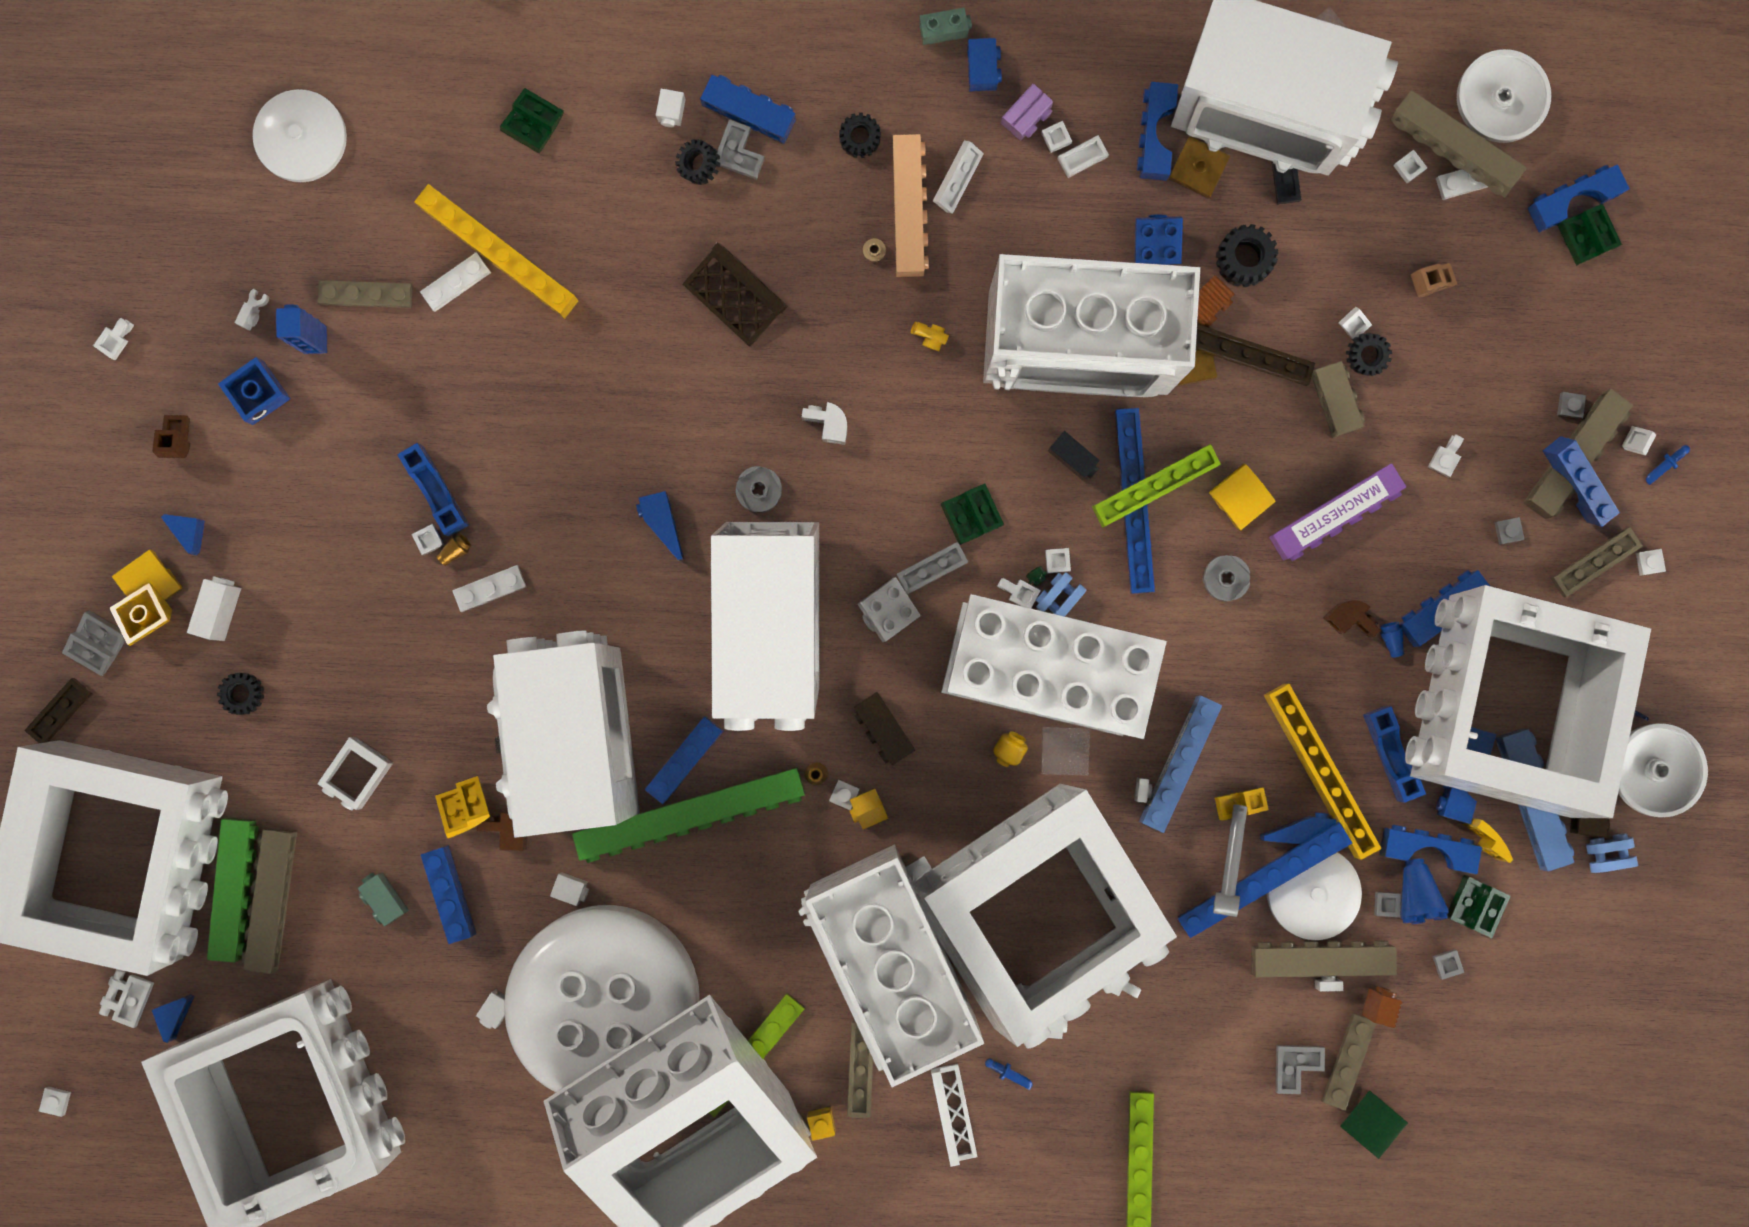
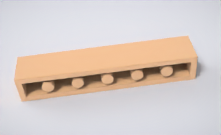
[893,134,929,277]

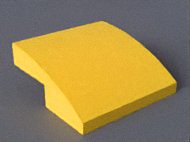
[1209,463,1276,531]
[112,549,183,600]
[435,776,490,838]
[1463,818,1513,863]

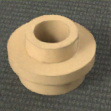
[863,238,886,262]

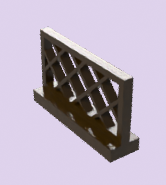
[682,242,788,347]

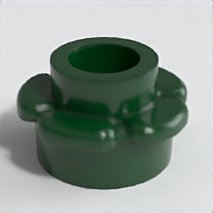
[1026,566,1047,586]

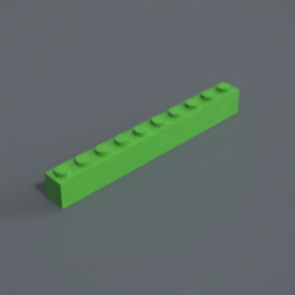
[572,767,805,863]

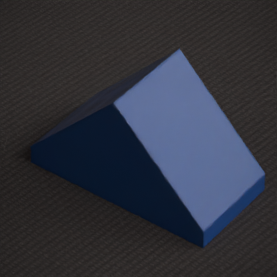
[161,514,205,556]
[152,994,195,1043]

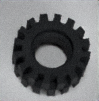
[839,112,881,158]
[675,139,720,185]
[1346,333,1392,376]
[217,673,264,715]

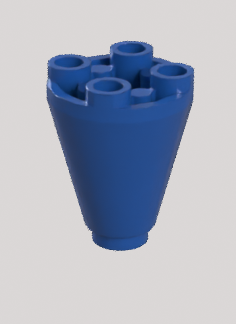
[1400,859,1449,924]

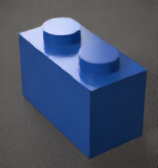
[967,38,1002,92]

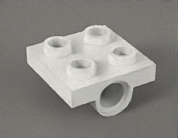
[858,577,921,642]

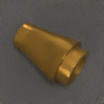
[436,533,472,566]
[805,762,828,785]

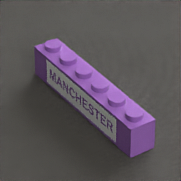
[1269,464,1406,561]

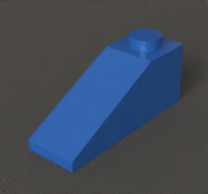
[636,491,684,561]
[1260,812,1336,844]

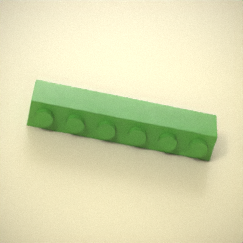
[207,818,259,963]

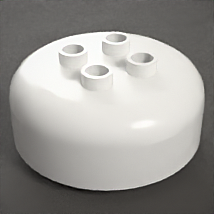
[504,905,699,1093]

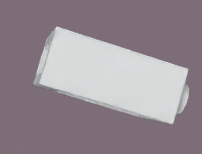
[318,737,393,811]

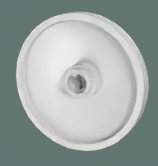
[1457,49,1551,143]
[253,89,347,182]
[1618,724,1708,817]
[1267,853,1362,940]

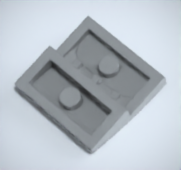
[62,610,125,676]

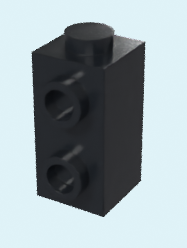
[1048,430,1100,481]

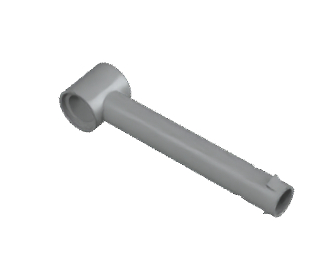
[1213,805,1248,917]

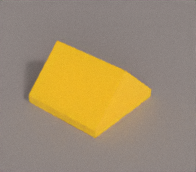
[110,583,172,646]

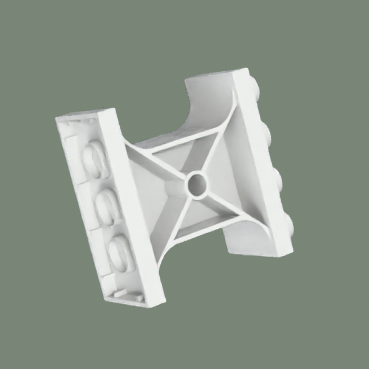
[941,594,1167,739]

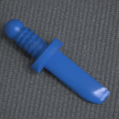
[1646,445,1690,485]
[985,1058,1033,1090]

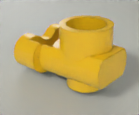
[910,322,949,352]

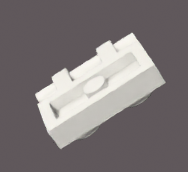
[99,969,154,1028]

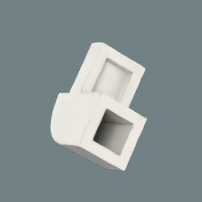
[802,402,847,445]

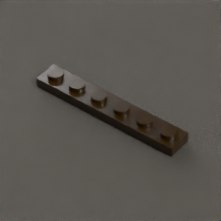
[1196,324,1315,386]

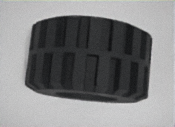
[1216,224,1278,287]

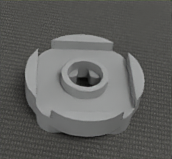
[736,466,782,513]
[1202,555,1250,602]

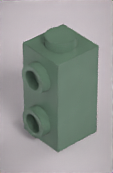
[919,8,972,45]
[358,872,409,926]

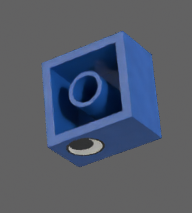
[218,357,291,425]

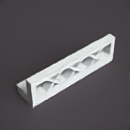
[931,1064,977,1167]

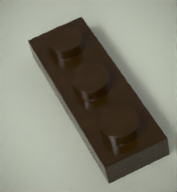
[24,678,92,743]

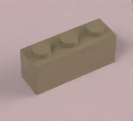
[1312,361,1365,438]

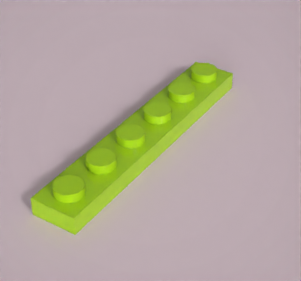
[1092,444,1221,527]
[709,993,805,1118]
[1126,1091,1154,1227]

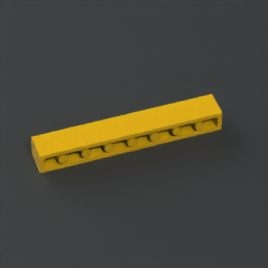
[414,184,578,319]
[1264,684,1382,860]

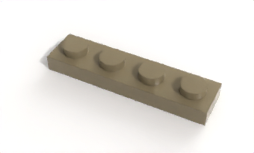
[318,280,413,308]
[1551,527,1643,597]
[1321,1013,1376,1111]
[847,1021,873,1118]

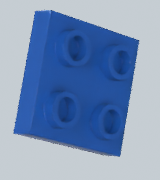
[1134,214,1183,265]

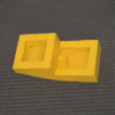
[1215,787,1269,820]

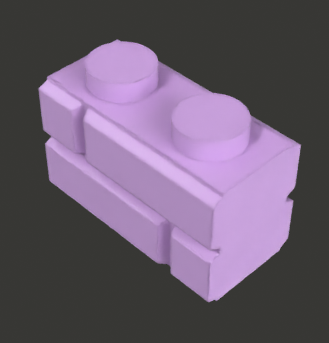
[1001,84,1053,140]

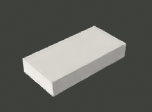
[1057,135,1109,178]

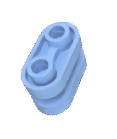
[1035,572,1087,617]
[1586,833,1638,873]

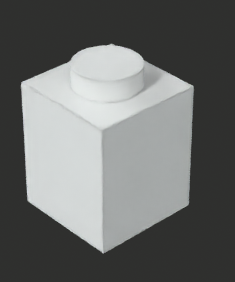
[656,89,686,128]
[550,872,589,906]
[476,989,505,1029]

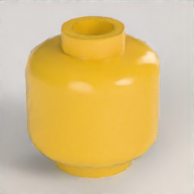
[993,731,1028,767]

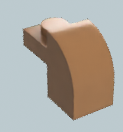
[1410,263,1457,298]

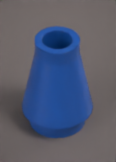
[1380,622,1405,658]

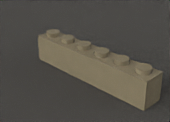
[1391,90,1527,198]
[1523,389,1633,519]
[242,828,297,974]
[1251,940,1397,977]

